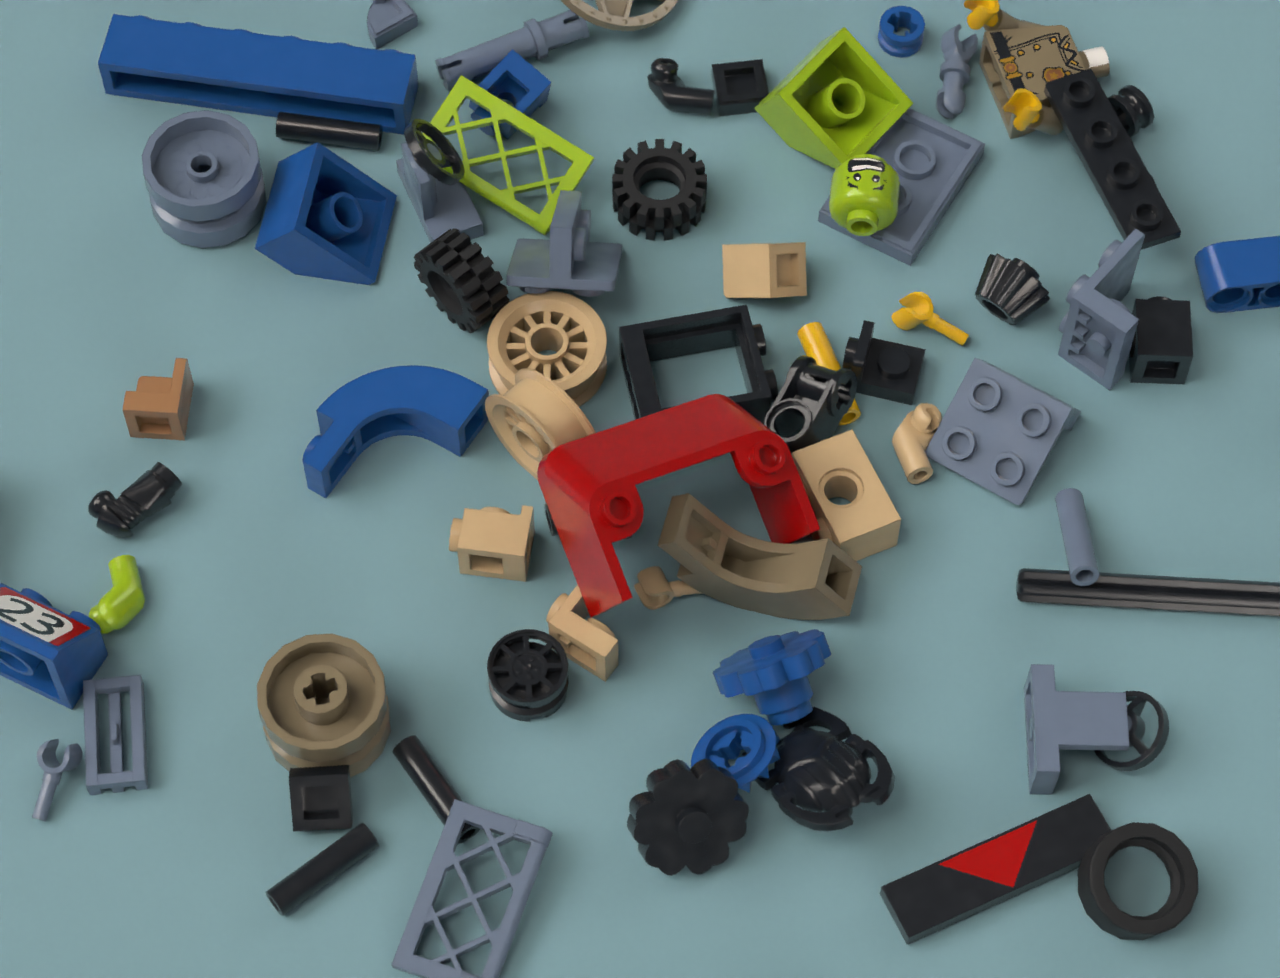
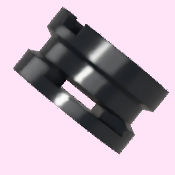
[487,629,569,722]

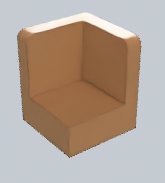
[122,358,194,441]

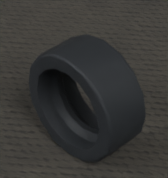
[1078,822,1198,940]

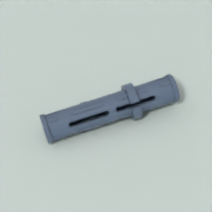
[435,10,589,91]

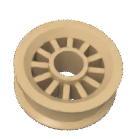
[487,291,607,407]
[485,368,596,480]

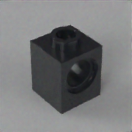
[1129,296,1193,384]

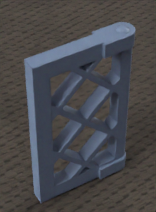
[391,799,553,978]

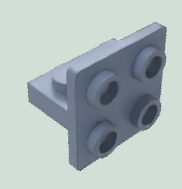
[506,190,622,297]

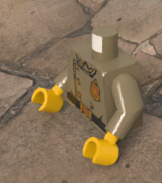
[964,0,1110,139]

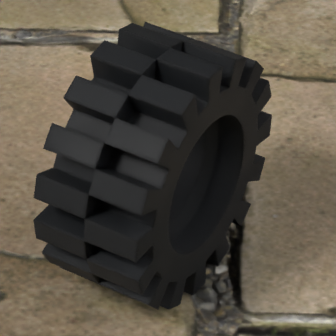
[612,139,707,241]
[414,228,510,333]

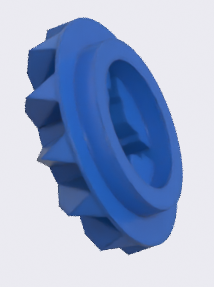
[691,714,780,793]

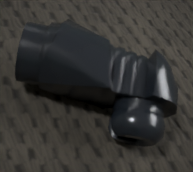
[88,462,182,537]

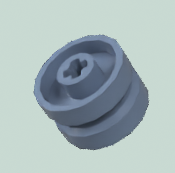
[142,110,267,248]

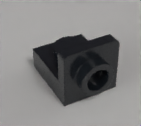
[842,320,926,405]

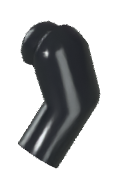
[647,58,714,115]

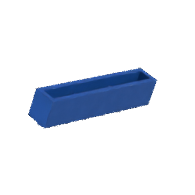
[98,14,419,135]

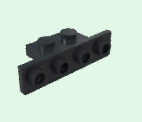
[1044,69,1181,250]

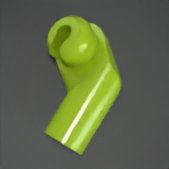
[89,555,145,634]

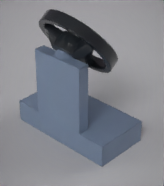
[396,118,484,243]
[1024,664,1169,795]

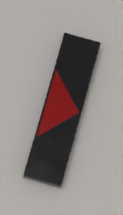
[880,794,1111,945]

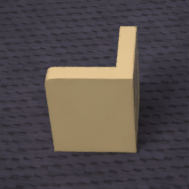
[722,242,807,298]

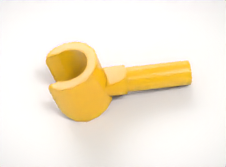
[891,291,969,346]

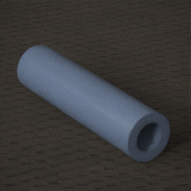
[1055,488,1099,586]

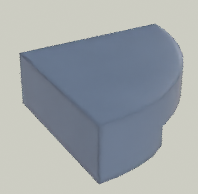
[367,0,418,49]

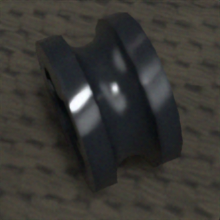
[1108,85,1154,137]

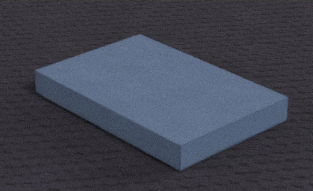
[818,108,985,266]

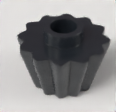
[975,253,1050,325]

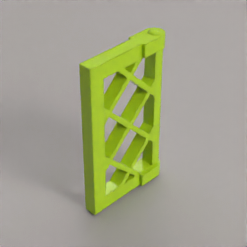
[422,75,594,236]

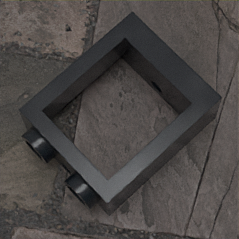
[619,304,778,424]

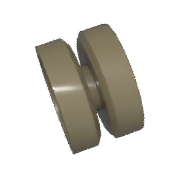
[257,633,391,778]

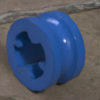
[878,5,925,58]

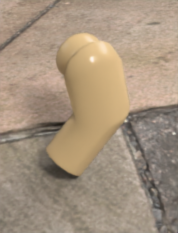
[892,403,942,484]

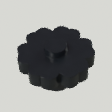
[627,759,749,876]

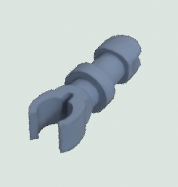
[936,24,978,119]

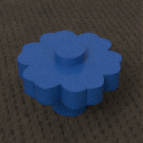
[713,629,831,726]

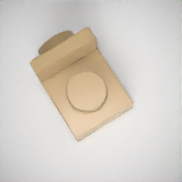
[546,584,618,682]

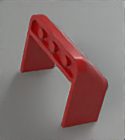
[537,394,820,618]

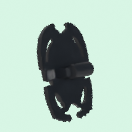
[742,707,895,831]

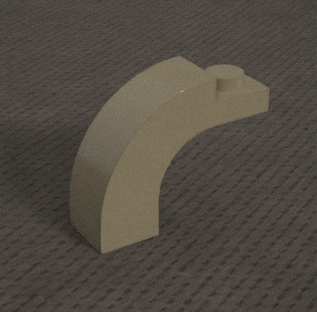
[658,493,862,620]

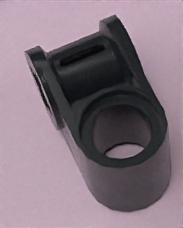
[764,355,857,455]

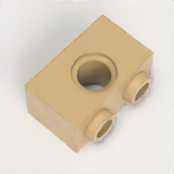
[792,429,901,561]

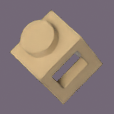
[449,505,535,582]

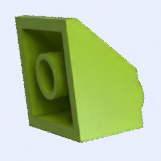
[754,27,913,169]

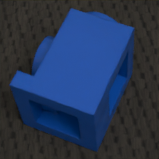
[469,49,552,140]

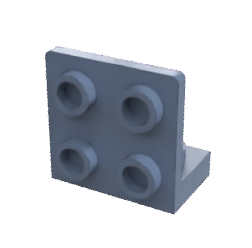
[1058,229,1145,391]
[925,358,1081,505]

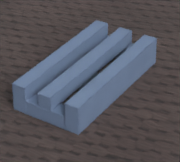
[83,674,148,795]

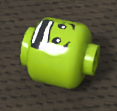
[829,154,900,236]

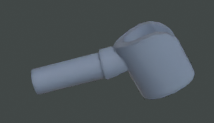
[32,739,82,821]

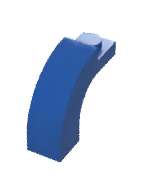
[302,365,489,498]

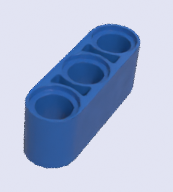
[1194,236,1280,313]

